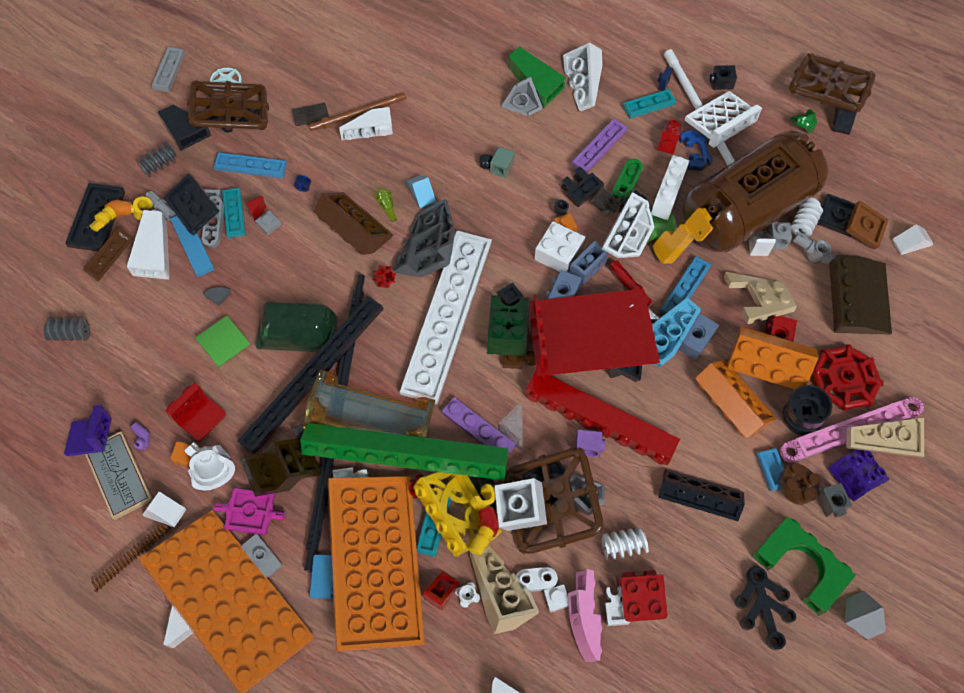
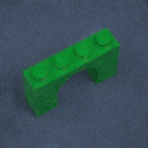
[752,516,856,616]

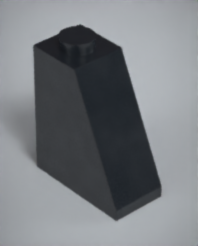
[158,105,212,151]

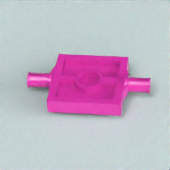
[214,488,286,536]

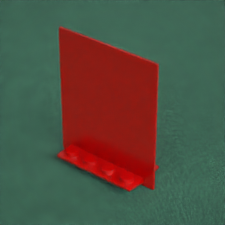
[529,289,660,380]

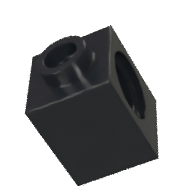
[709,65,737,90]

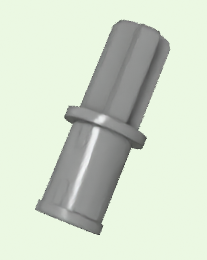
[145,191,176,221]

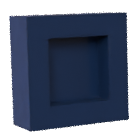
[657,67,673,91]

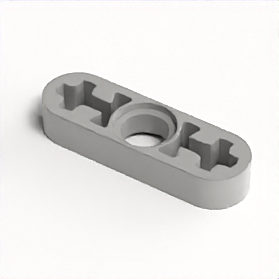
[202,196,224,249]

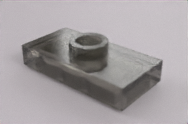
[292,102,329,126]

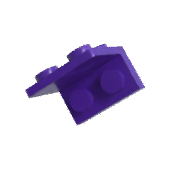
[64,405,112,456]
[828,450,889,502]

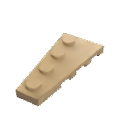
[846,418,924,458]

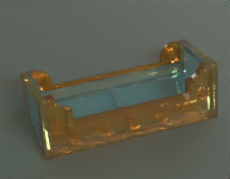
[303,370,435,438]

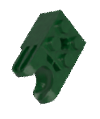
[487,295,529,357]

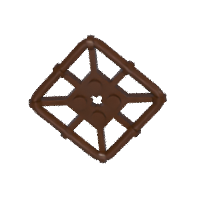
[789,53,876,113]
[187,80,269,130]
[504,447,604,554]

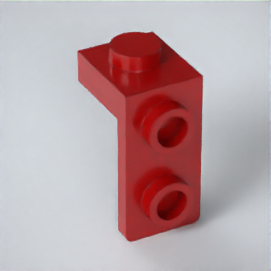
[657,119,682,155]

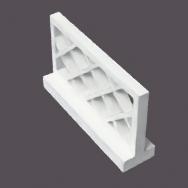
[685,91,762,148]

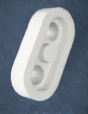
[516,567,558,592]

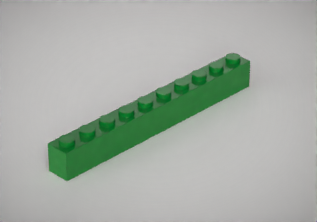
[300,423,509,480]

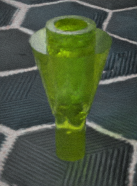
[375,189,397,222]

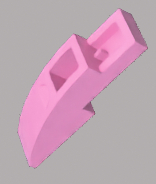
[568,569,602,662]

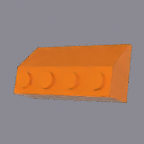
[695,360,777,439]

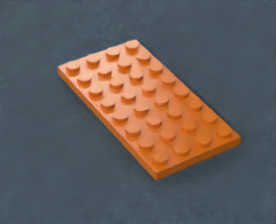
[328,476,425,652]
[139,510,314,693]

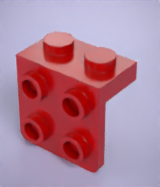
[165,382,226,442]
[617,570,668,622]

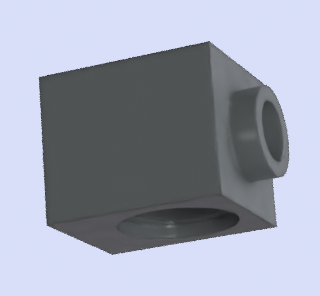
[817,483,852,518]

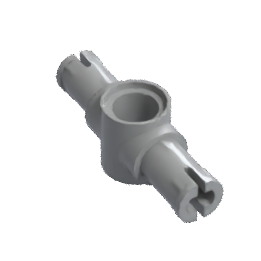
[792,232,835,265]

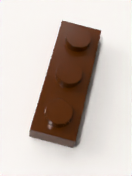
[82,227,133,282]

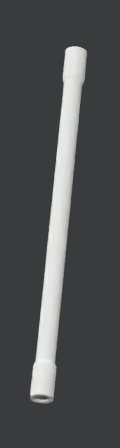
[664,49,735,166]

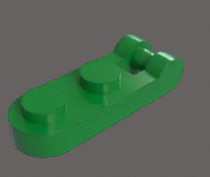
[610,158,643,201]

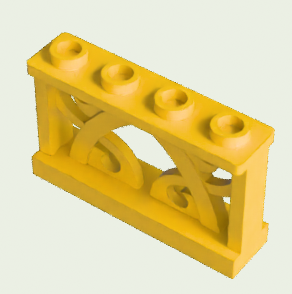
[413,472,502,557]

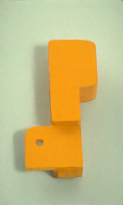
[653,208,713,264]

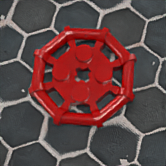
[812,344,884,411]

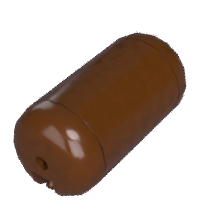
[683,131,828,252]

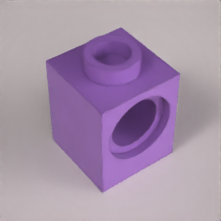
[575,430,605,458]

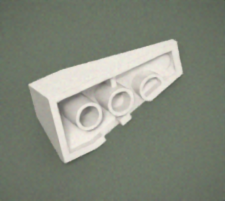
[563,43,602,112]

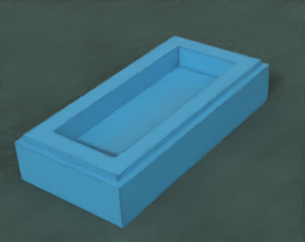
[756,448,784,492]
[310,555,333,599]

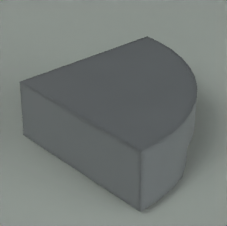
[204,287,231,306]

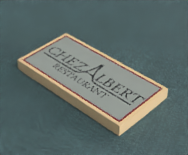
[85,431,153,520]

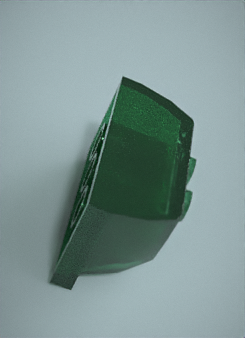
[256,302,337,352]

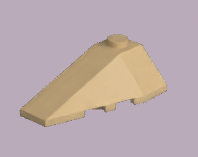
[469,544,539,634]

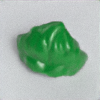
[790,109,817,134]

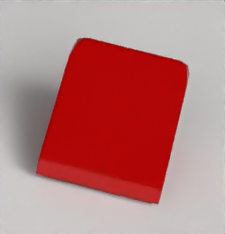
[246,196,266,222]

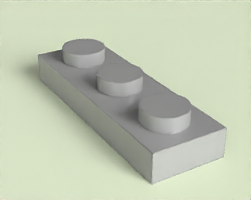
[152,47,185,93]

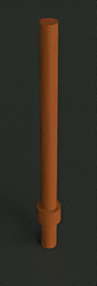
[308,93,406,131]

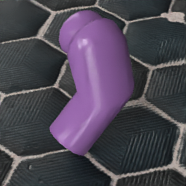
[130,422,150,450]

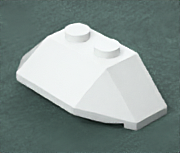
[602,192,654,258]

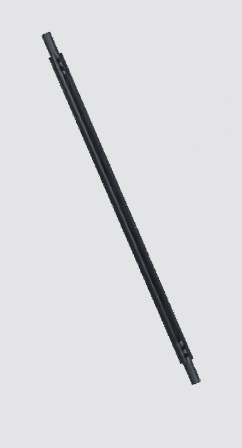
[304,274,365,572]

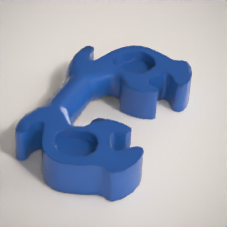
[680,130,712,171]

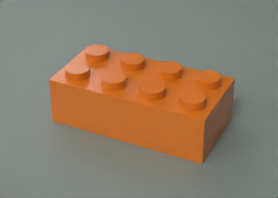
[727,326,818,389]

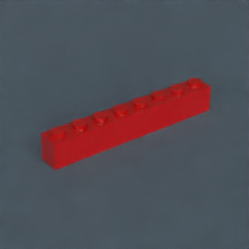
[525,371,680,465]

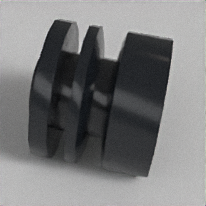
[782,385,833,436]

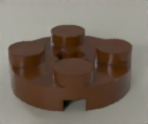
[779,463,820,505]

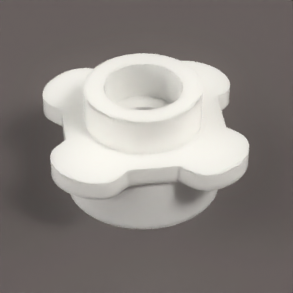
[455,582,480,608]

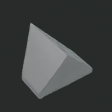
[501,77,543,116]
[570,473,605,516]
[844,591,886,640]

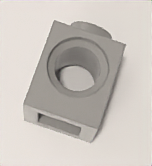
[767,223,792,250]

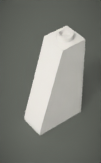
[127,210,170,280]

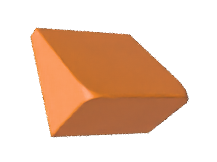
[170,441,191,467]

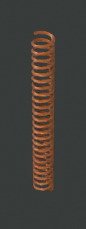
[91,519,181,592]

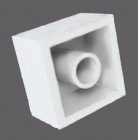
[534,222,585,272]
[495,478,547,531]

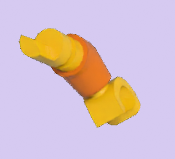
[89,196,153,232]

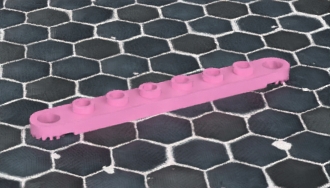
[780,397,924,463]

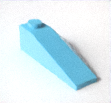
[650,297,701,367]

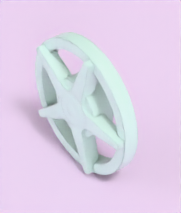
[210,67,242,91]

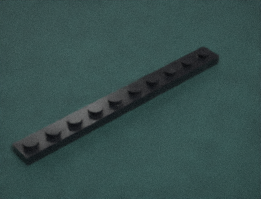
[238,296,384,455]

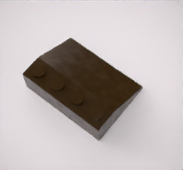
[829,255,892,335]

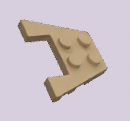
[724,272,797,324]

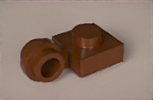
[503,351,536,369]

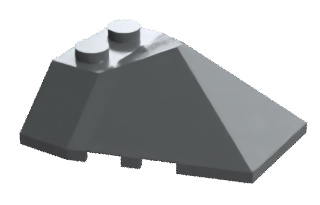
[393,199,455,277]

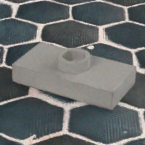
[241,534,283,578]

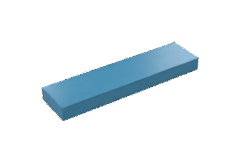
[214,152,287,178]
[170,216,215,278]
[659,256,712,315]

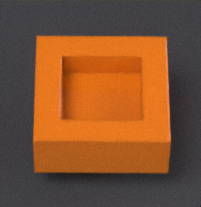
[554,213,578,232]

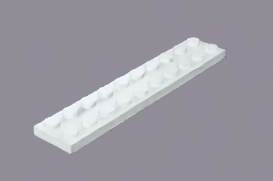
[400,231,492,405]

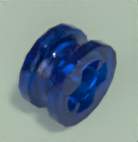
[294,175,311,192]

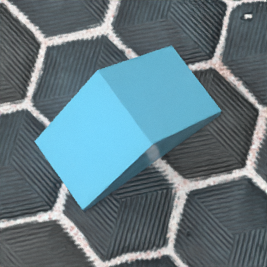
[406,175,436,209]

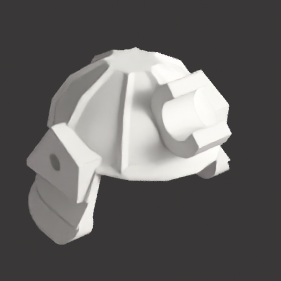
[184,442,235,491]

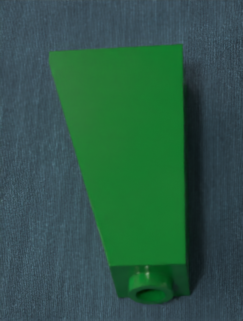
[508,46,566,109]

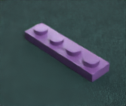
[572,119,628,173]
[441,397,516,455]

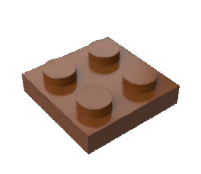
[845,201,889,250]

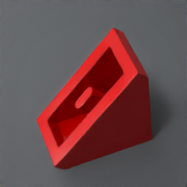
[423,571,460,611]

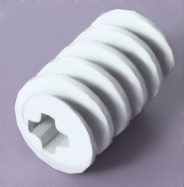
[790,198,823,237]
[602,527,649,560]

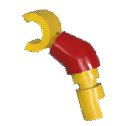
[468,484,499,555]

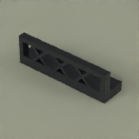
[658,469,745,521]

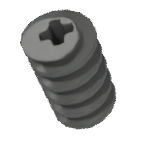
[135,141,177,178]
[44,317,90,341]

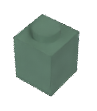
[490,147,515,178]

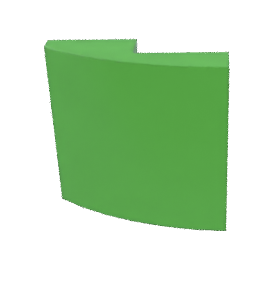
[195,316,250,368]

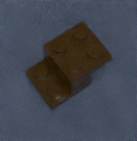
[241,438,322,497]

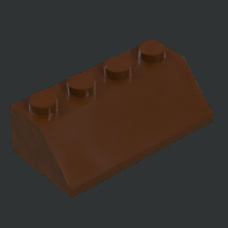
[313,193,394,255]

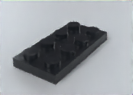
[65,183,125,251]

